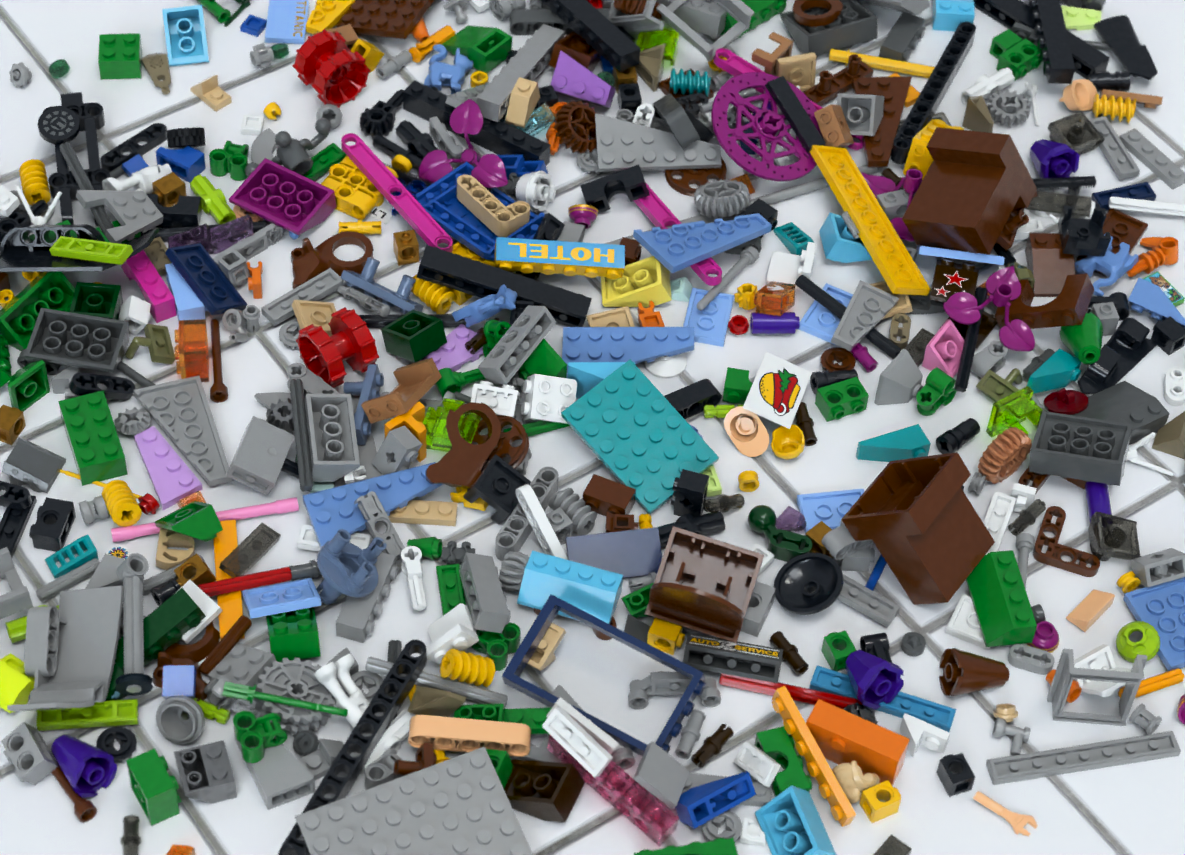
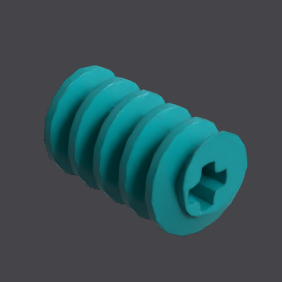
[669,68,711,97]

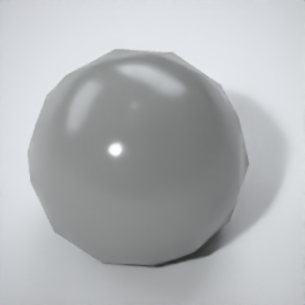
[316,104,342,129]

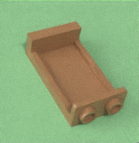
[361,358,442,424]

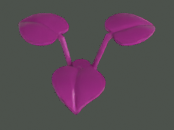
[418,99,508,188]
[861,169,923,241]
[943,266,1035,351]

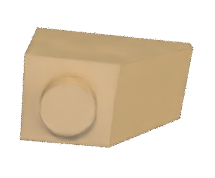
[505,77,540,128]

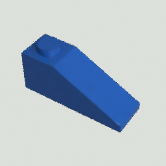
[675,771,756,829]

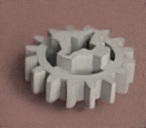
[987,89,1031,126]

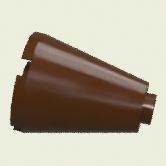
[939,648,1009,696]

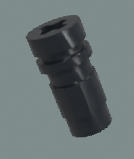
[1088,71,1130,91]
[810,369,858,394]
[936,418,980,454]

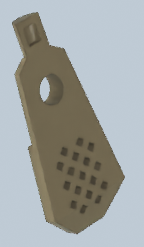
[141,53,171,95]

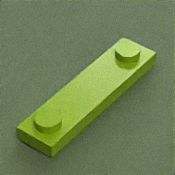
[49,236,133,265]
[36,699,138,731]

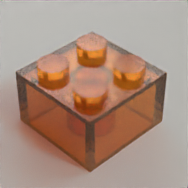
[174,319,209,382]

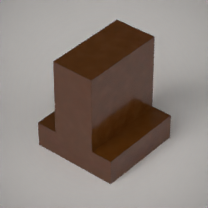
[902,127,1037,255]
[841,452,995,605]

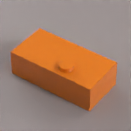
[806,699,910,786]

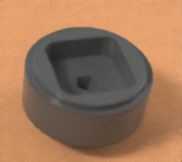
[901,632,926,656]
[293,730,319,756]

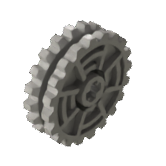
[254,657,336,735]

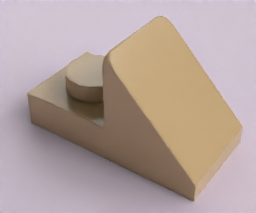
[190,75,232,112]
[527,623,566,671]

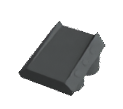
[2,437,66,493]

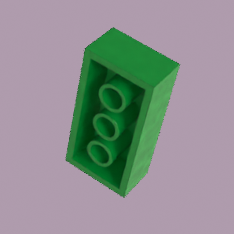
[59,391,128,486]

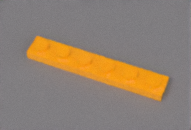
[772,686,856,827]

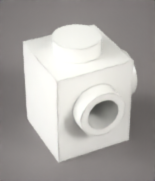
[119,295,151,335]

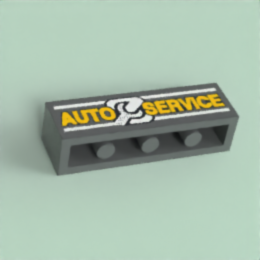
[683,633,783,683]

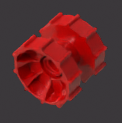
[292,29,371,108]
[296,307,379,388]

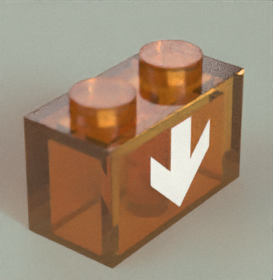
[754,281,795,316]

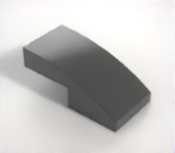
[906,290,945,314]

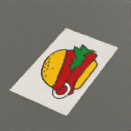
[743,352,812,429]

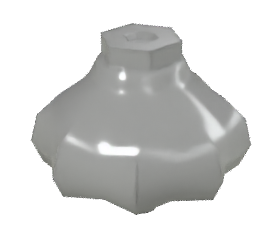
[9,62,32,87]

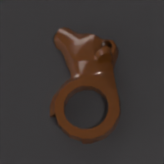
[793,0,843,27]
[291,231,374,289]
[425,402,501,489]
[152,622,220,701]

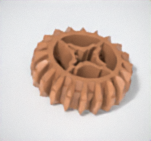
[978,427,1032,484]

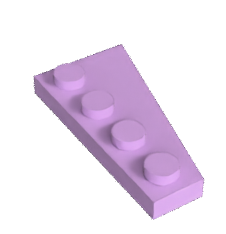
[418,323,483,371]
[134,426,203,510]

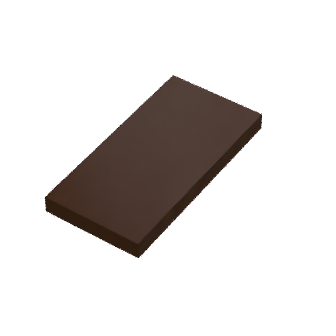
[1076,209,1148,276]

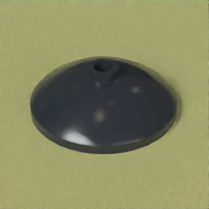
[774,553,844,615]

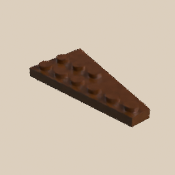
[852,76,912,167]

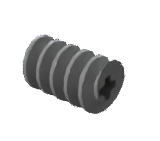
[548,488,597,536]

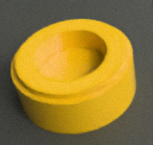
[391,154,412,174]

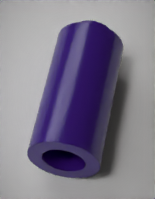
[750,312,800,334]
[1085,481,1113,528]

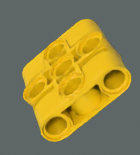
[321,155,399,220]

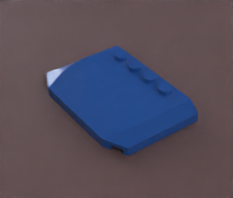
[415,162,545,261]

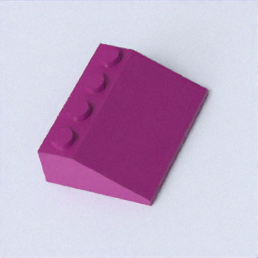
[229,158,336,235]

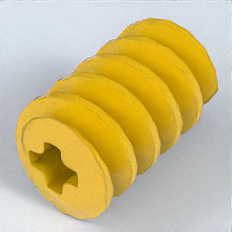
[1093,93,1136,123]
[19,159,51,206]
[411,275,455,314]
[102,480,142,527]
[439,649,495,687]

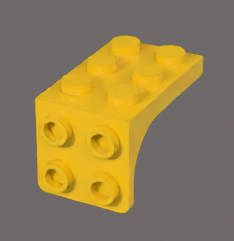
[903,119,964,180]

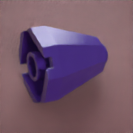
[1030,139,1079,179]
[845,650,904,710]

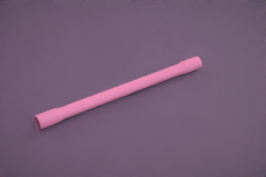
[111,497,299,542]

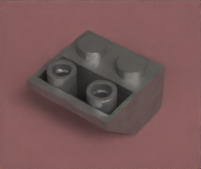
[174,740,237,804]

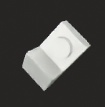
[900,713,950,757]

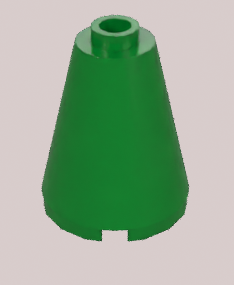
[1060,312,1103,364]

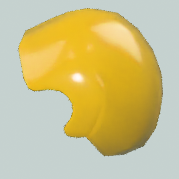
[771,424,805,460]

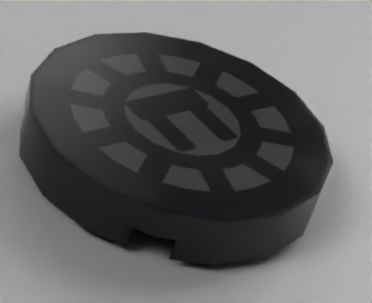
[37,107,80,144]

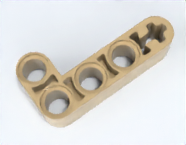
[456,174,530,237]

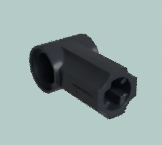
[1086,292,1129,321]
[860,633,892,663]

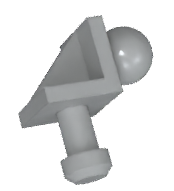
[443,0,470,24]

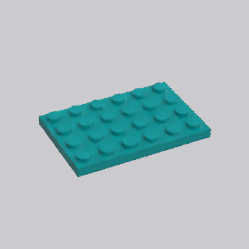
[561,359,719,514]

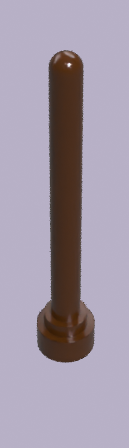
[210,319,228,403]
[51,759,97,822]

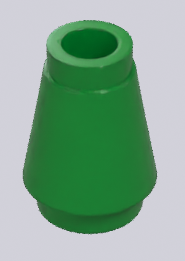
[407,536,443,560]

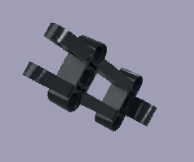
[43,92,110,226]

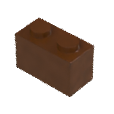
[582,474,636,516]

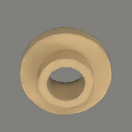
[994,704,1018,722]

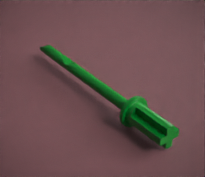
[222,681,348,717]

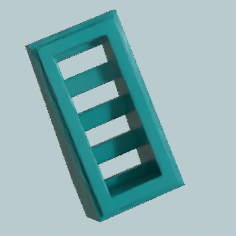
[773,222,815,256]
[45,534,99,579]

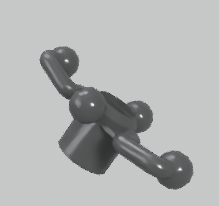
[245,118,331,177]

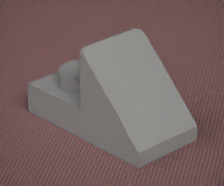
[51,366,81,399]
[297,738,351,781]

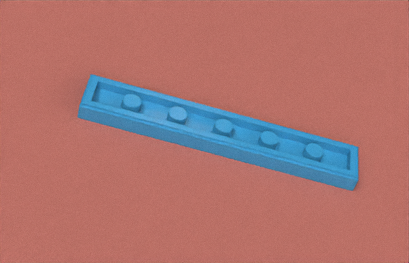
[809,665,956,732]

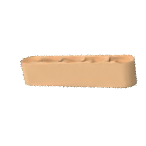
[408,715,531,757]

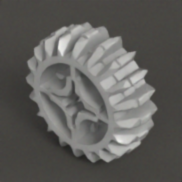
[694,179,750,218]

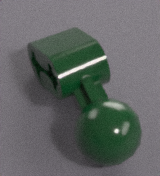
[748,505,813,562]

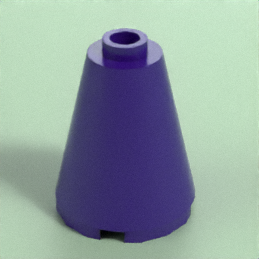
[51,734,117,798]

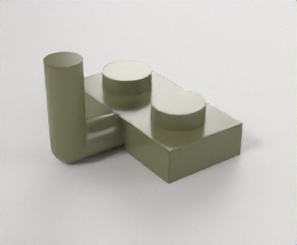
[125,324,176,364]
[976,368,1025,413]

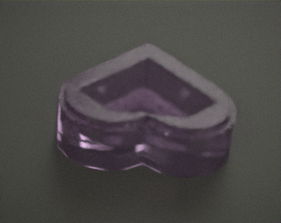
[776,506,806,532]

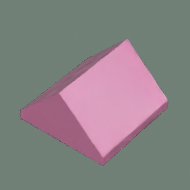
[922,319,965,378]

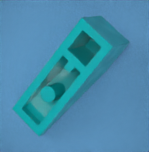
[1024,348,1081,395]
[856,424,931,462]

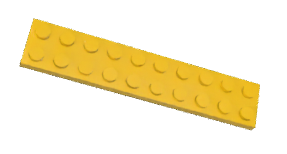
[810,145,931,296]

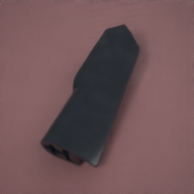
[1094,15,1158,80]
[1078,317,1159,394]

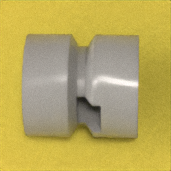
[489,0,526,20]

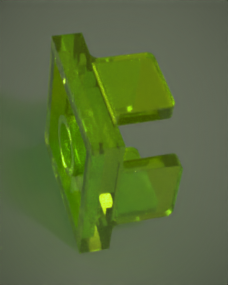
[636,27,680,66]
[986,386,1043,438]
[423,398,481,452]

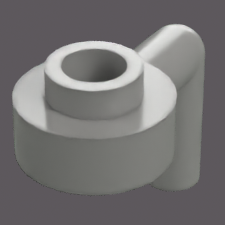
[222,309,249,342]

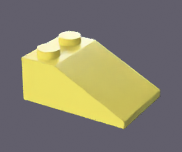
[601,256,672,307]

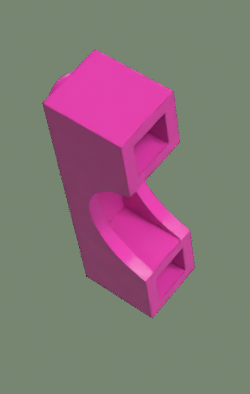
[121,250,177,323]

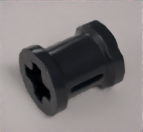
[151,578,181,606]

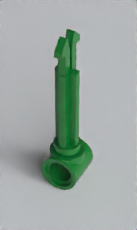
[435,368,486,398]

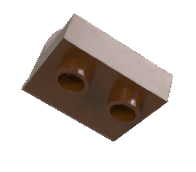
[645,526,764,643]

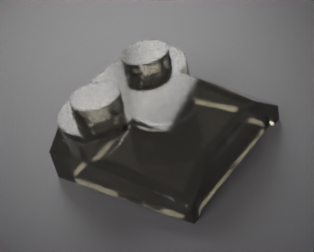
[1047,111,1105,156]
[1088,511,1141,561]

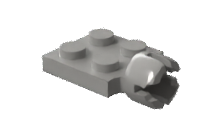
[204,643,276,708]

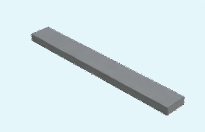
[986,731,1181,785]

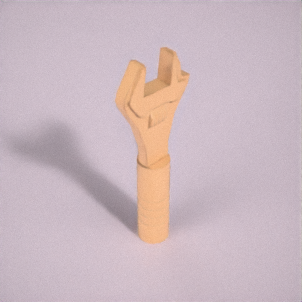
[973,791,1037,836]

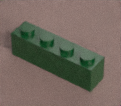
[115,588,206,672]

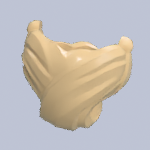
[832,761,880,804]

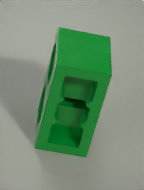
[996,38,1041,81]
[815,377,869,422]

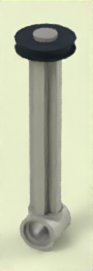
[115,553,153,695]

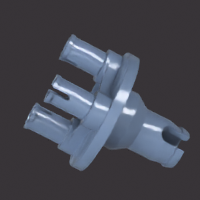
[317,529,387,604]

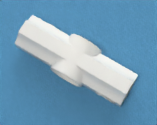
[960,67,1015,106]
[351,710,415,773]

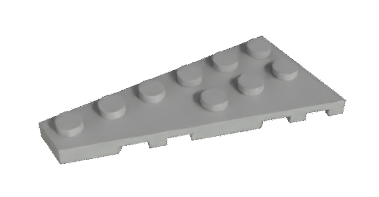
[595,113,722,172]
[133,375,232,486]

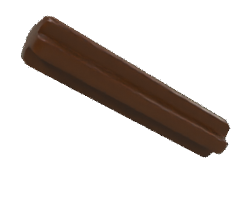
[199,615,252,677]

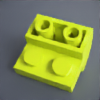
[0,653,35,714]

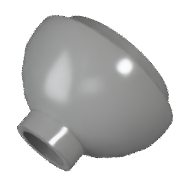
[156,695,205,744]

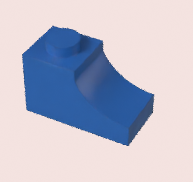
[156,146,206,183]

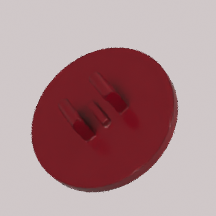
[1044,388,1089,415]

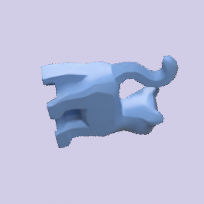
[424,44,474,94]
[1074,234,1138,297]
[452,284,517,328]

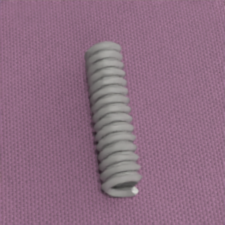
[841,211,860,238]

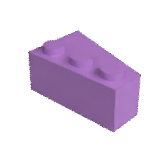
[550,51,616,108]

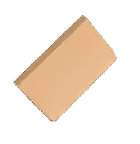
[1066,589,1115,632]

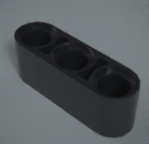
[664,379,722,419]

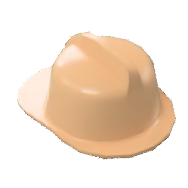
[1059,79,1097,111]
[724,406,769,457]

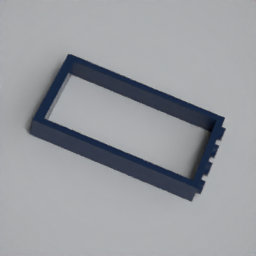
[502,594,706,756]

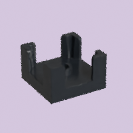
[1058,206,1111,256]
[463,454,531,524]

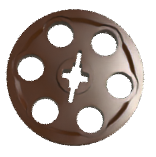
[665,157,727,197]
[463,415,529,469]

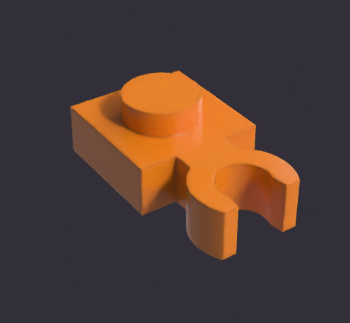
[638,301,665,327]

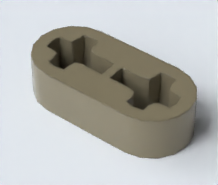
[889,313,911,350]

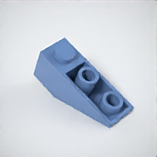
[1128,278,1185,328]

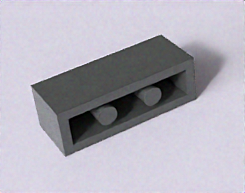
[879,12,926,62]

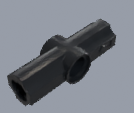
[396,120,438,160]
[658,511,725,547]

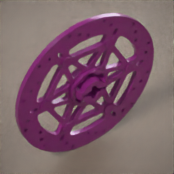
[711,72,825,182]

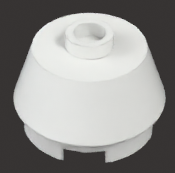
[516,171,556,212]

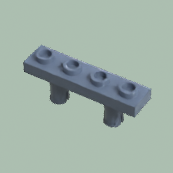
[340,257,424,314]
[343,364,384,445]

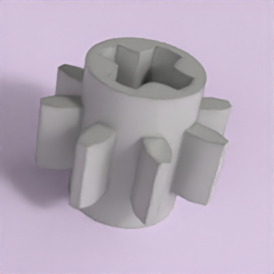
[250,43,274,69]

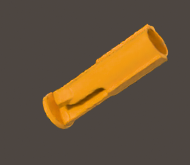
[408,25,455,63]

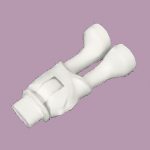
[102,163,172,194]
[314,654,376,737]

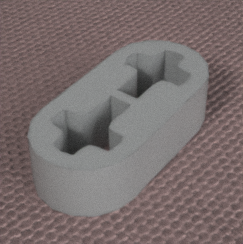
[1008,644,1054,675]

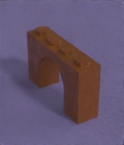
[994,273,1094,329]

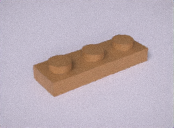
[1100,89,1163,109]

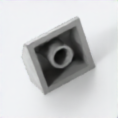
[837,93,884,136]

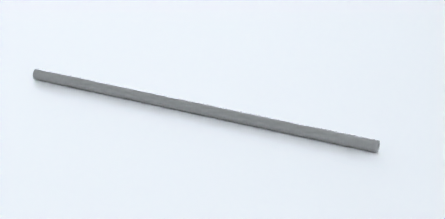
[604,165,878,245]

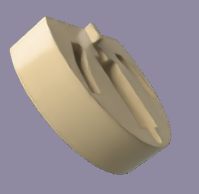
[156,528,195,570]

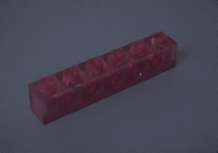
[547,736,679,846]

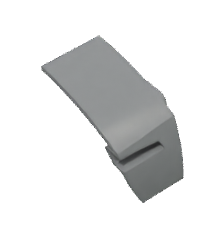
[7,586,124,711]

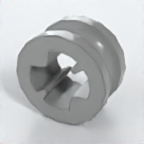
[968,472,986,495]
[611,747,636,770]

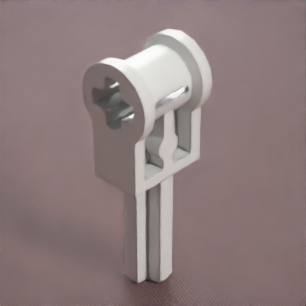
[401,546,427,611]

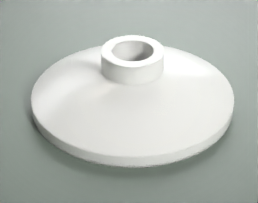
[643,353,687,378]

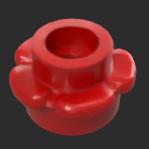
[728,315,749,335]
[138,493,160,515]

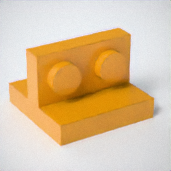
[384,401,427,462]

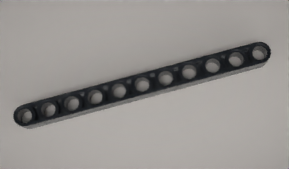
[891,22,976,164]
[278,640,427,855]

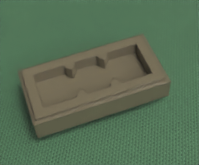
[143,237,172,276]

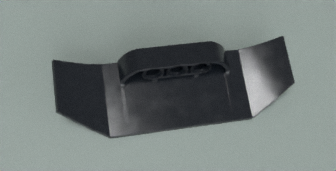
[0,224,160,272]

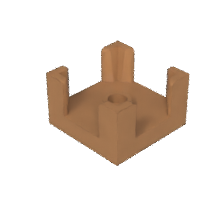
[751,32,793,76]

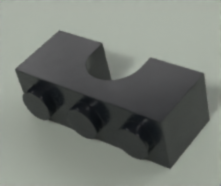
[580,164,650,213]
[147,194,202,228]

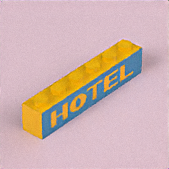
[494,237,625,279]

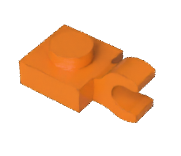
[246,261,263,299]

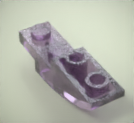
[168,214,254,255]

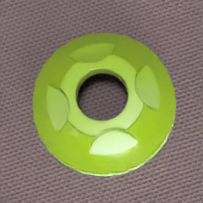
[1116,621,1160,663]

